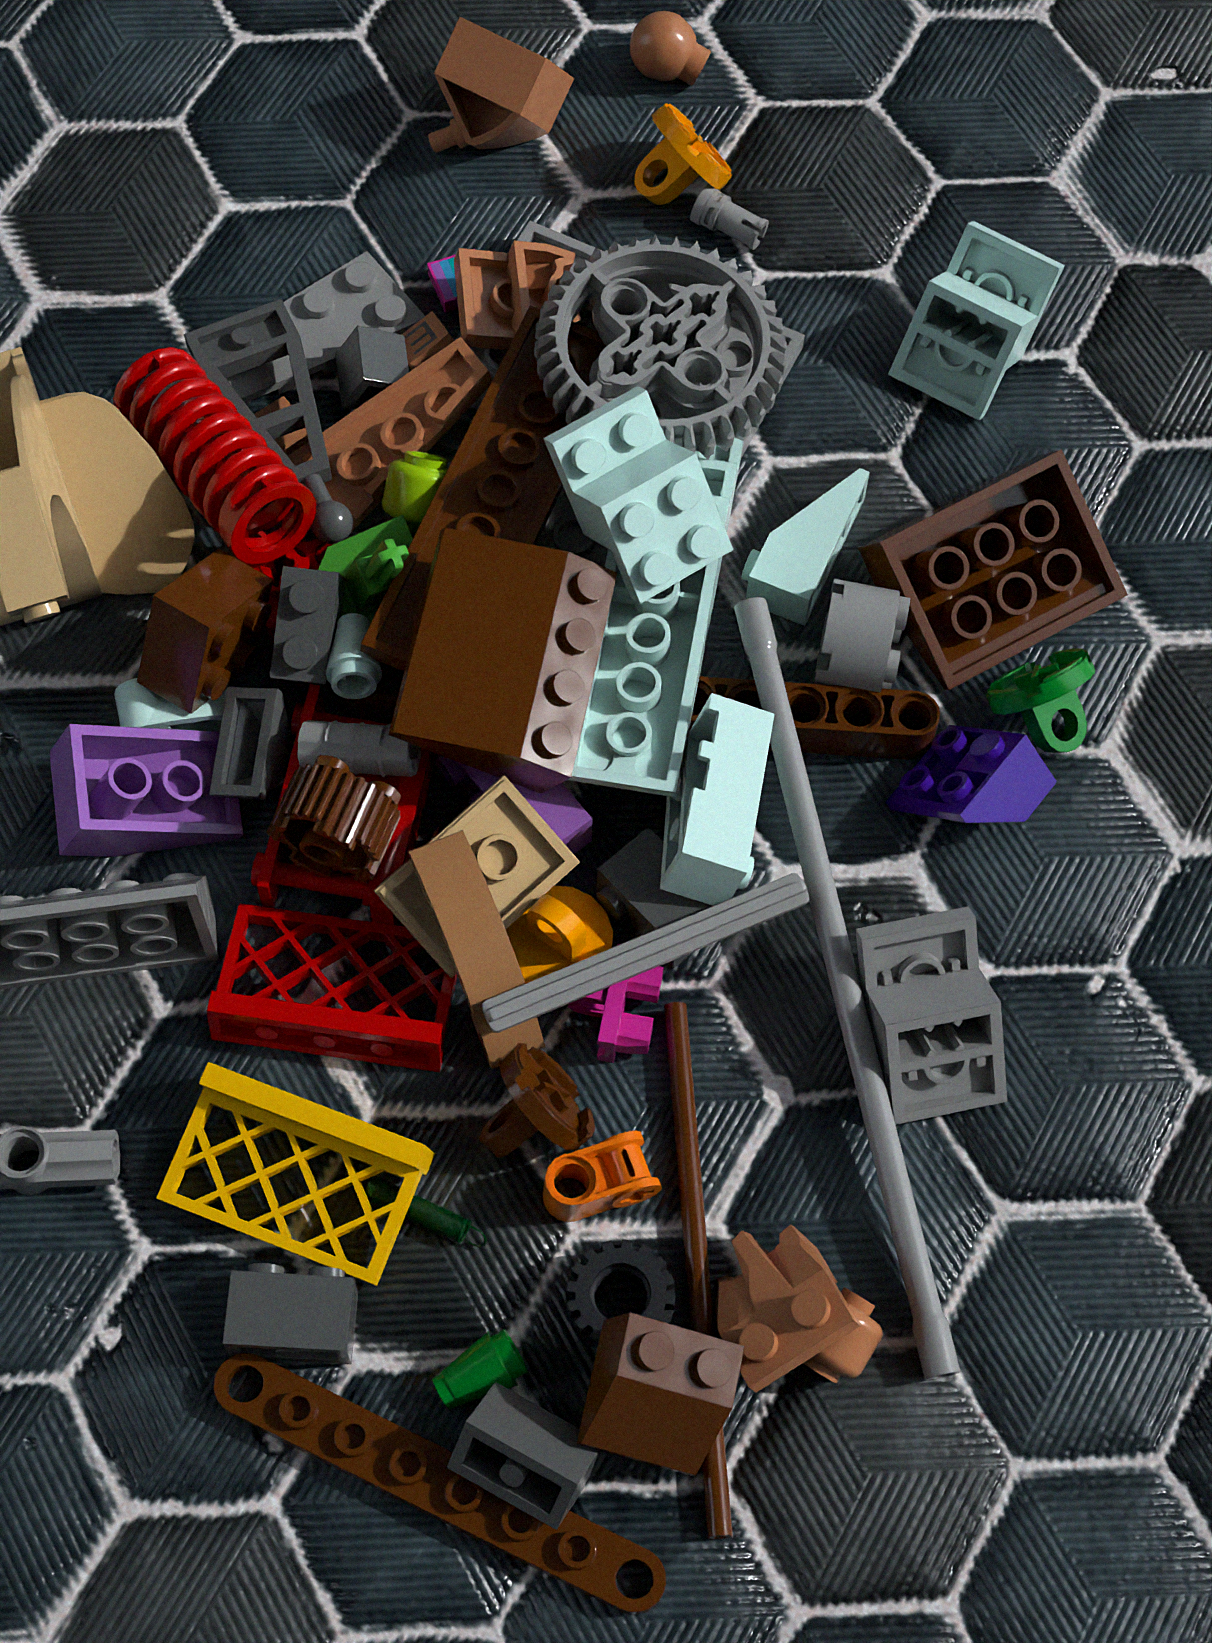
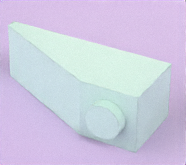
[741,468,870,626]

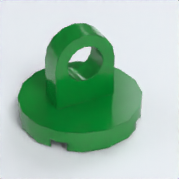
[986,648,1096,753]

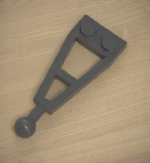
[184,299,353,544]

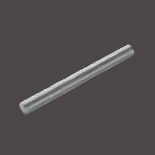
[482,873,809,1033]

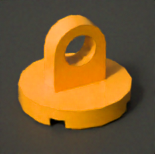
[634,103,732,205]
[506,885,613,984]

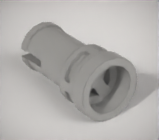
[690,184,769,250]

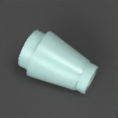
[326,613,382,699]

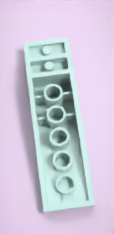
[568,417,744,797]

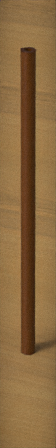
[664,1002,733,1539]

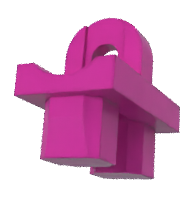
[568,943,664,1063]

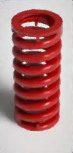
[113,347,316,564]

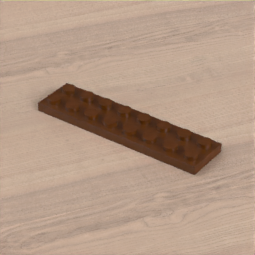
[360,305,606,671]

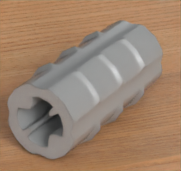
[297,720,421,777]

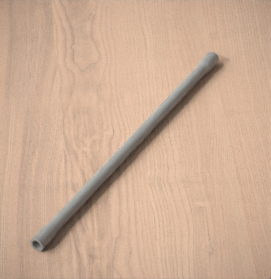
[734,597,961,1380]

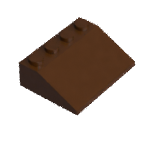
[858,449,1128,690]
[388,527,617,794]

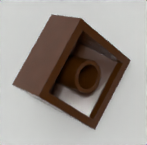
[577,1312,745,1476]

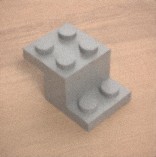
[856,906,1007,1125]

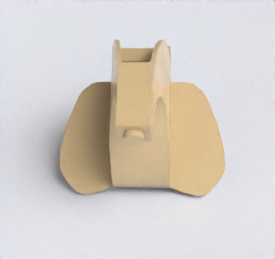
[0,347,194,626]

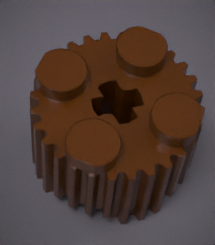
[266,755,401,884]

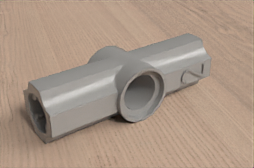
[0,1126,120,1195]

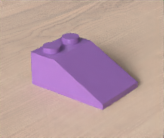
[50,724,243,857]

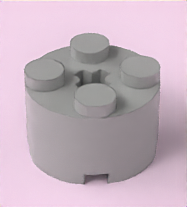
[813,579,910,692]

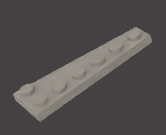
[133,251,425,411]

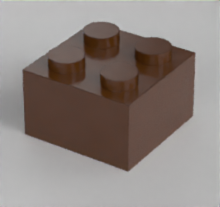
[137,549,273,714]

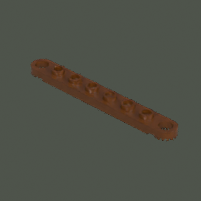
[214,1353,666,1615]

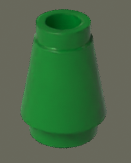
[432,1329,528,1410]

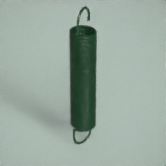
[350,1169,487,1247]

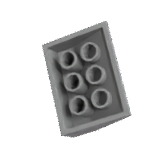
[0,873,219,989]

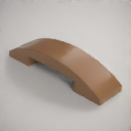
[407,830,545,1069]

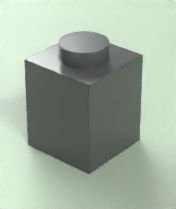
[335,325,409,409]

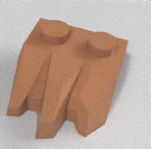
[454,240,582,350]
[715,1225,860,1393]

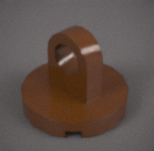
[479,1043,595,1158]

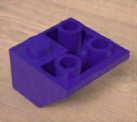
[885,725,1057,823]

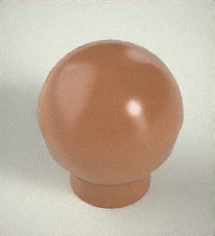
[630,11,711,86]

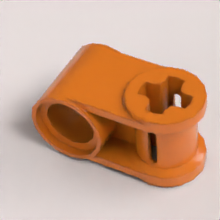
[543,1131,662,1222]

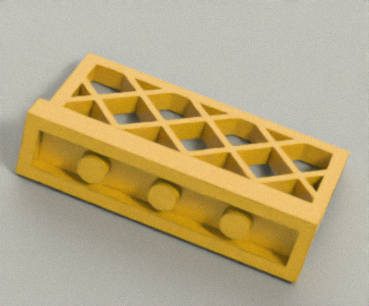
[156,1062,435,1286]

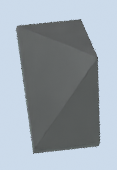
[209,687,294,800]

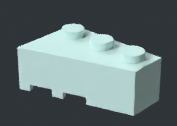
[660,693,775,906]

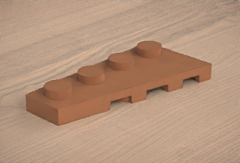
[287,337,492,535]

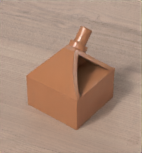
[428,17,574,153]

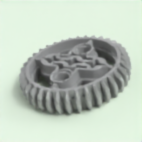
[534,234,787,460]

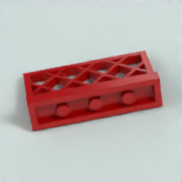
[206,903,457,1072]

